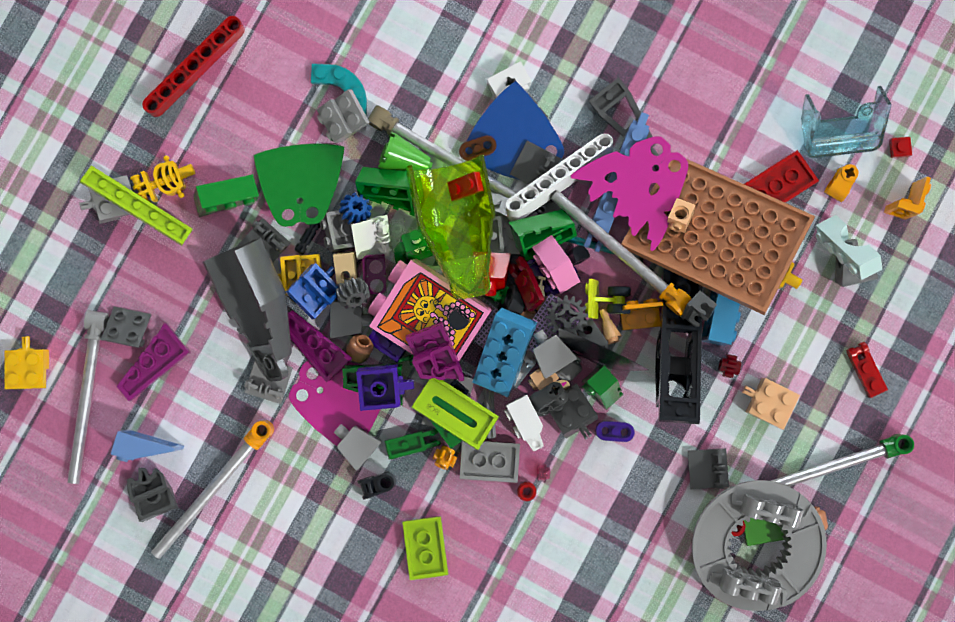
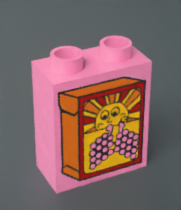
[368,259,493,362]

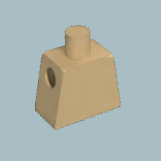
[333,251,358,285]

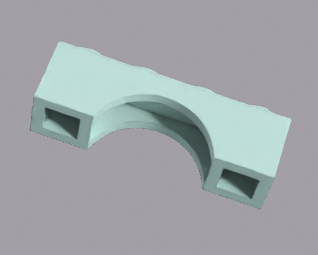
[816,215,882,280]

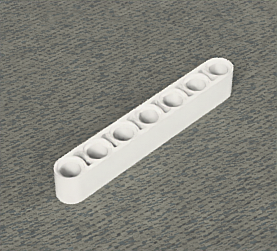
[506,134,613,221]

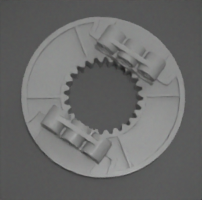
[691,480,827,611]

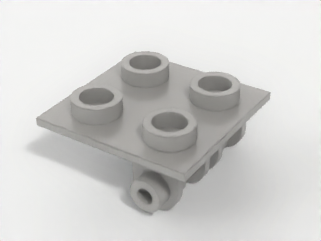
[244,359,293,404]

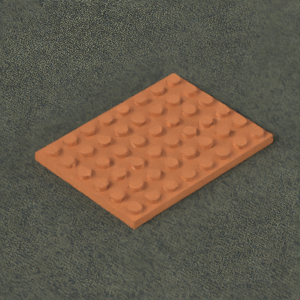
[621,159,815,315]

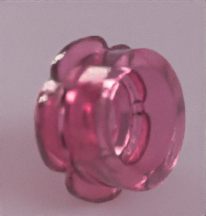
[537,464,550,483]

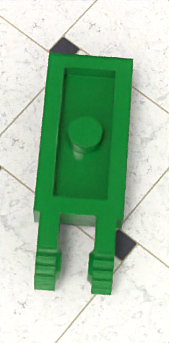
[384,429,441,460]

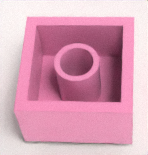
[532,235,580,294]

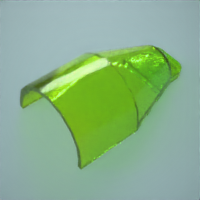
[406,154,495,300]

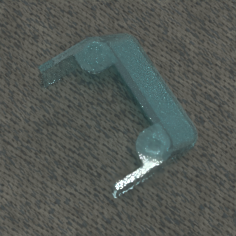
[801,86,892,158]

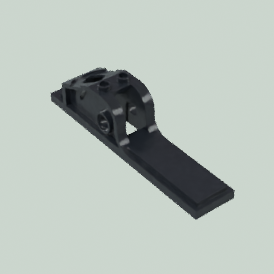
[655,268,703,424]

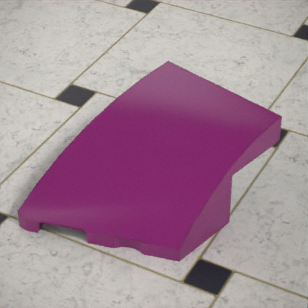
[405,322,464,381]

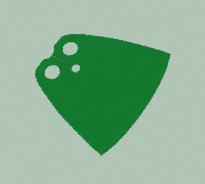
[254,144,345,227]

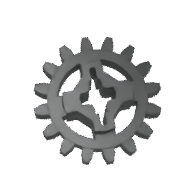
[545,295,588,336]

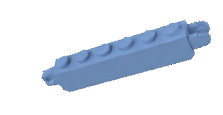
[584,112,649,252]

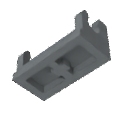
[681,291,717,327]

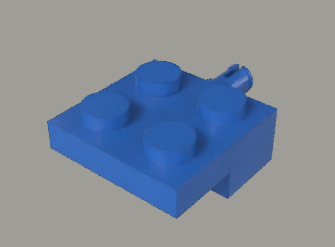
[286,263,339,320]

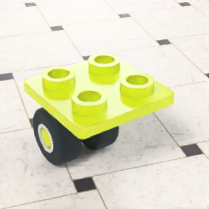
[585,279,631,319]

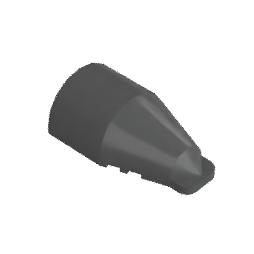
[203,238,292,382]

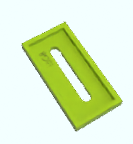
[411,378,499,450]

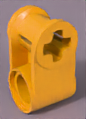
[824,164,859,202]

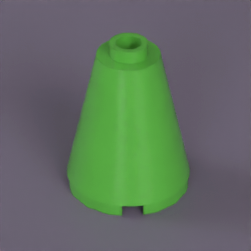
[378,132,433,175]

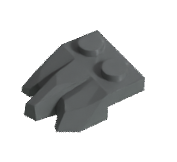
[127,468,178,522]

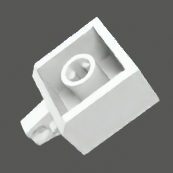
[504,394,544,451]

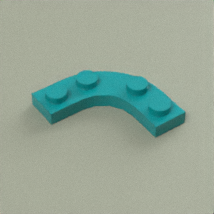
[311,64,367,117]

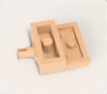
[742,378,800,430]

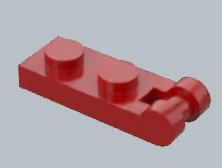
[846,342,888,398]

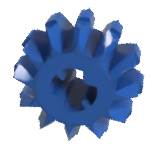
[339,192,372,225]

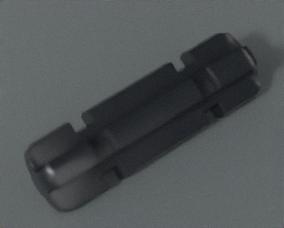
[295,222,320,255]

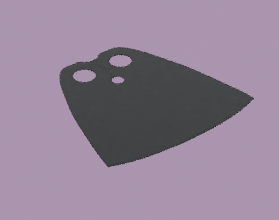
[558,328,649,371]

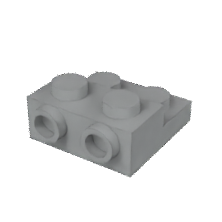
[317,90,370,143]
[320,209,355,253]

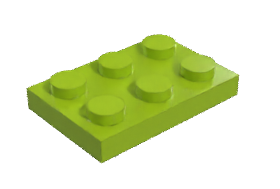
[402,516,448,580]

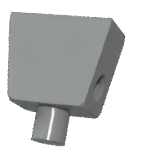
[532,329,577,379]
[334,424,382,471]

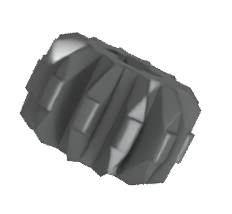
[336,277,370,309]

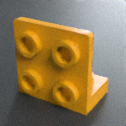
[884,177,931,220]
[620,299,663,330]

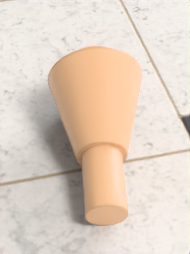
[599,308,622,344]

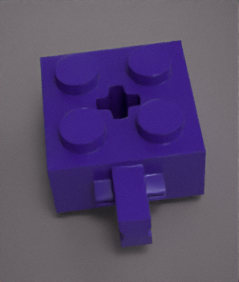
[356,364,415,411]

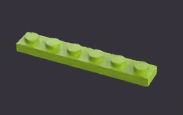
[80,165,193,246]

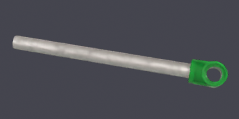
[771,434,914,487]

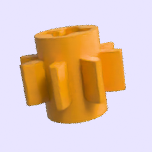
[432,446,457,470]

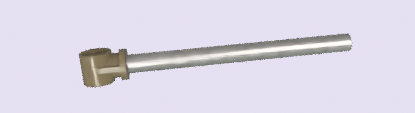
[368,105,517,198]

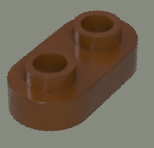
[459,135,497,161]

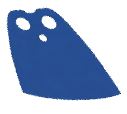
[466,81,564,181]

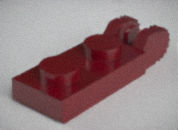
[508,256,545,312]

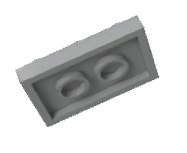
[460,441,520,483]

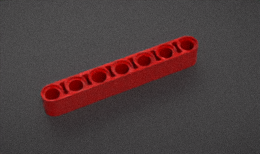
[142,16,245,117]

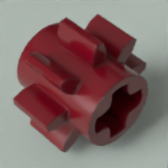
[718,354,741,378]

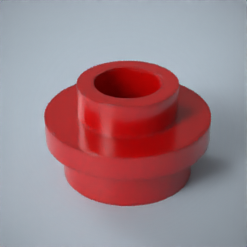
[517,482,537,501]

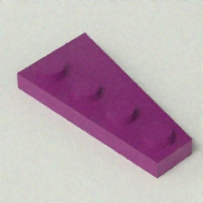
[288,310,352,382]
[117,323,190,401]

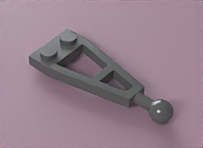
[588,77,659,171]

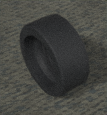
[498,284,525,315]

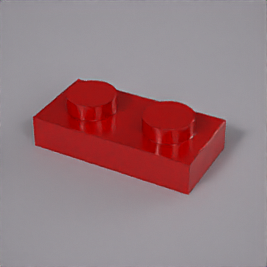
[447,171,484,201]

